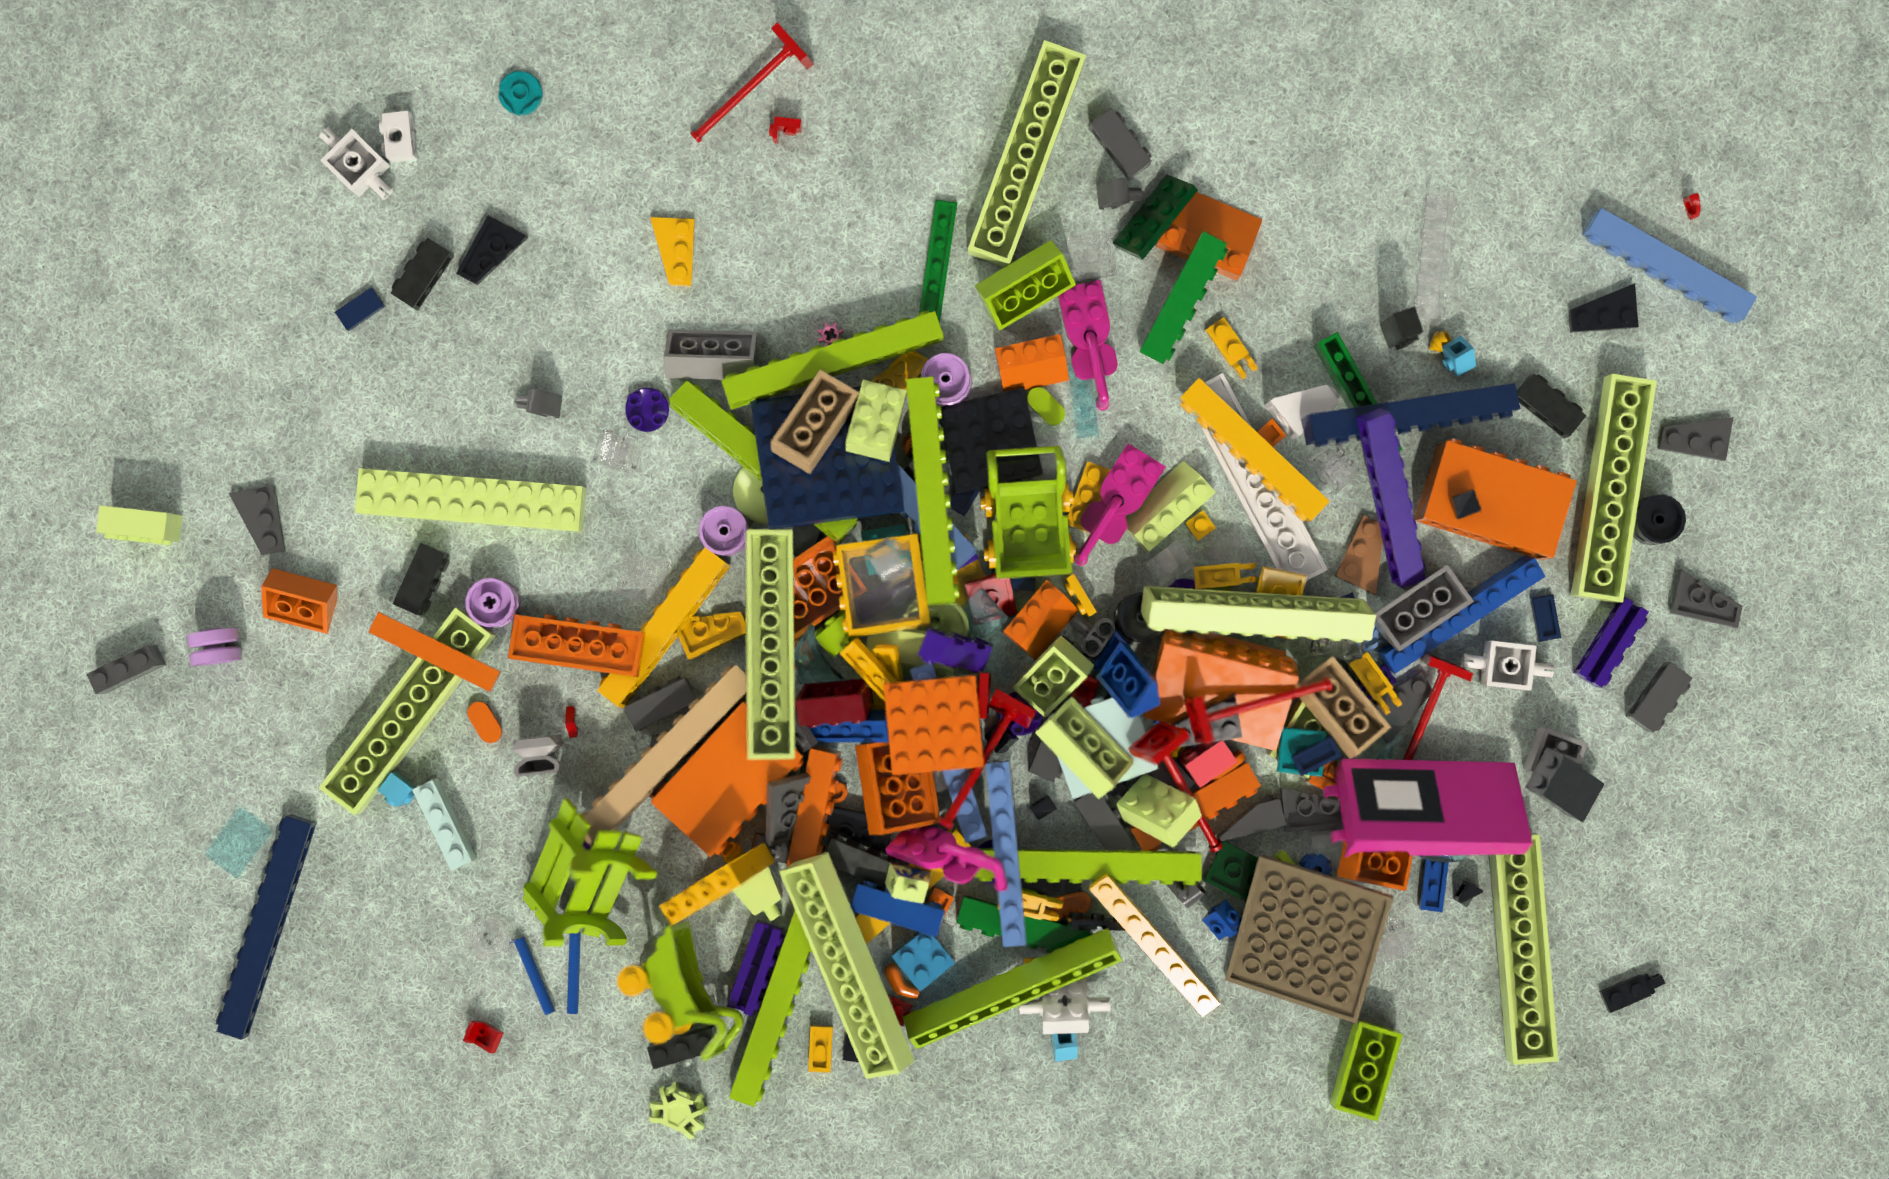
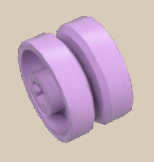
[921,353,972,406]
[699,506,750,557]
[465,578,521,628]
[186,628,242,666]

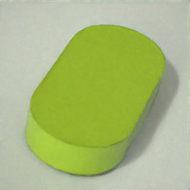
[1027,387,1065,426]

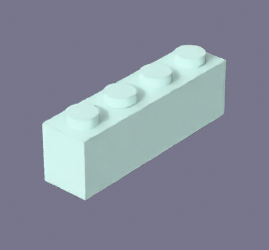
[412,778,477,871]

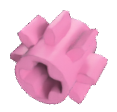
[818,322,844,346]

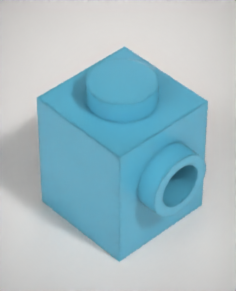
[1442,336,1476,377]
[377,771,417,807]
[1051,1033,1078,1062]

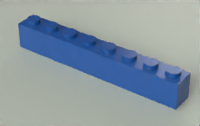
[1376,555,1546,674]

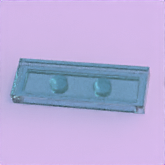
[1068,372,1099,439]

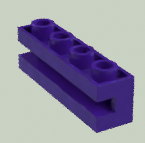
[1573,597,1649,688]
[727,919,785,1016]

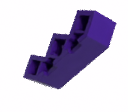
[918,627,993,673]

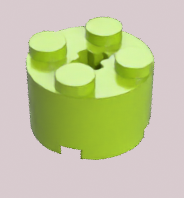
[812,610,862,658]

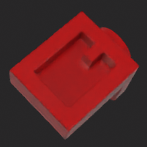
[769,117,803,144]
[888,994,913,1026]

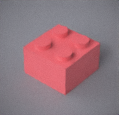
[1178,741,1237,787]

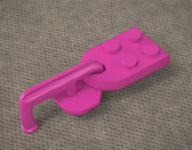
[1058,280,1118,410]
[1075,443,1166,566]
[886,825,1008,891]

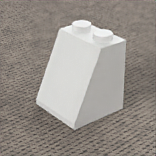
[1264,385,1341,440]

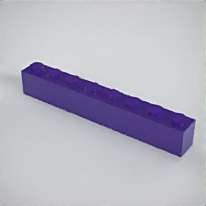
[1356,408,1426,588]

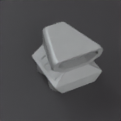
[512,735,564,777]

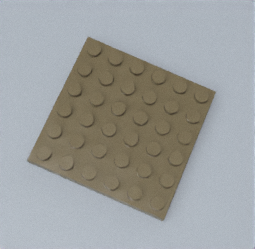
[1225,854,1394,1024]

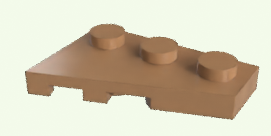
[1335,515,1382,595]

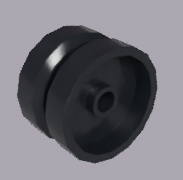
[1633,494,1686,545]
[1114,592,1164,642]

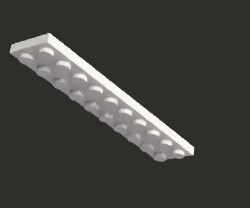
[1193,373,1328,580]

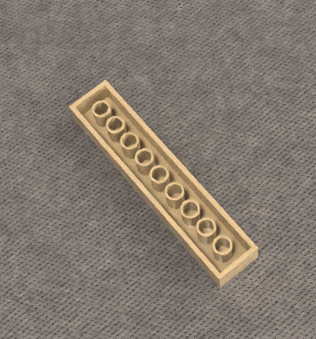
[582,664,746,846]

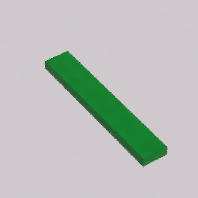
[919,200,958,324]

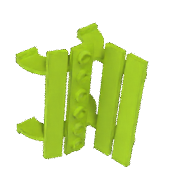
[523,798,657,947]

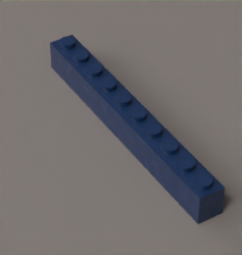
[1301,383,1521,448]
[216,814,317,1040]

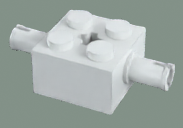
[319,127,393,200]
[1461,641,1554,691]
[1019,979,1110,1034]

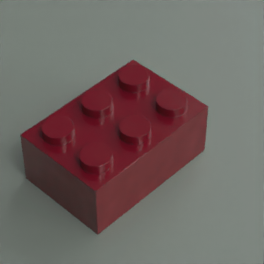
[795,678,874,728]

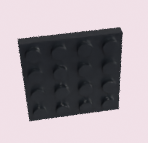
[940,387,1043,494]

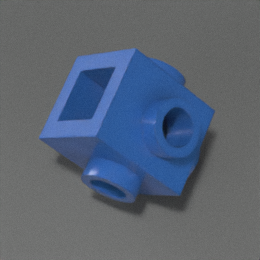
[1299,852,1333,876]
[1202,900,1242,940]

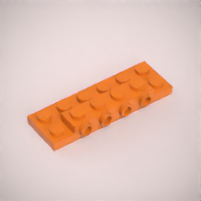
[507,614,645,677]

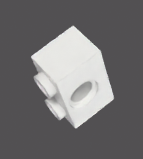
[379,111,418,162]

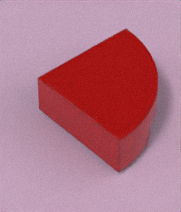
[1683,193,1701,220]
[565,706,578,738]

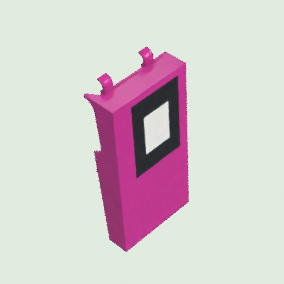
[1323,759,1533,857]

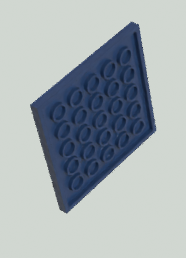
[751,383,904,530]

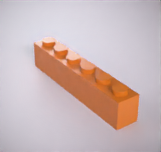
[786,746,843,867]
[1129,762,1261,851]

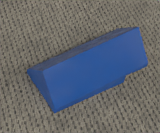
[1093,631,1160,718]

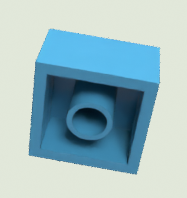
[892,932,955,991]

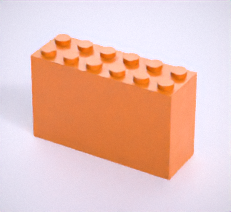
[1414,438,1577,560]
[1144,628,1299,751]
[650,699,804,857]

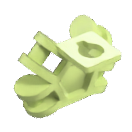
[649,1081,709,1140]

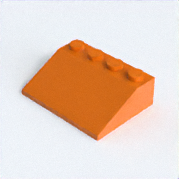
[1155,192,1263,281]
[793,536,869,641]
[855,742,940,835]

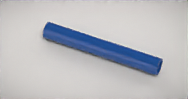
[567,932,581,1014]
[514,936,555,1015]

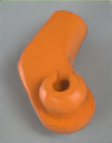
[885,963,919,999]

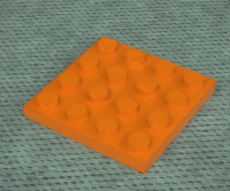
[884,675,984,775]

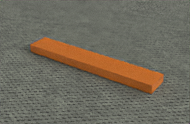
[368,612,501,692]

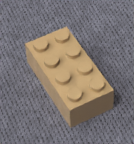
[771,370,859,474]
[1296,656,1391,759]

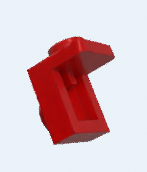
[1069,675,1100,707]
[463,1021,504,1053]

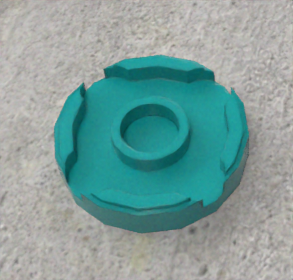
[498,71,543,116]

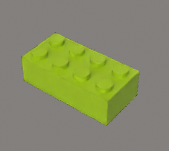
[974,240,1076,330]
[1329,1018,1403,1122]

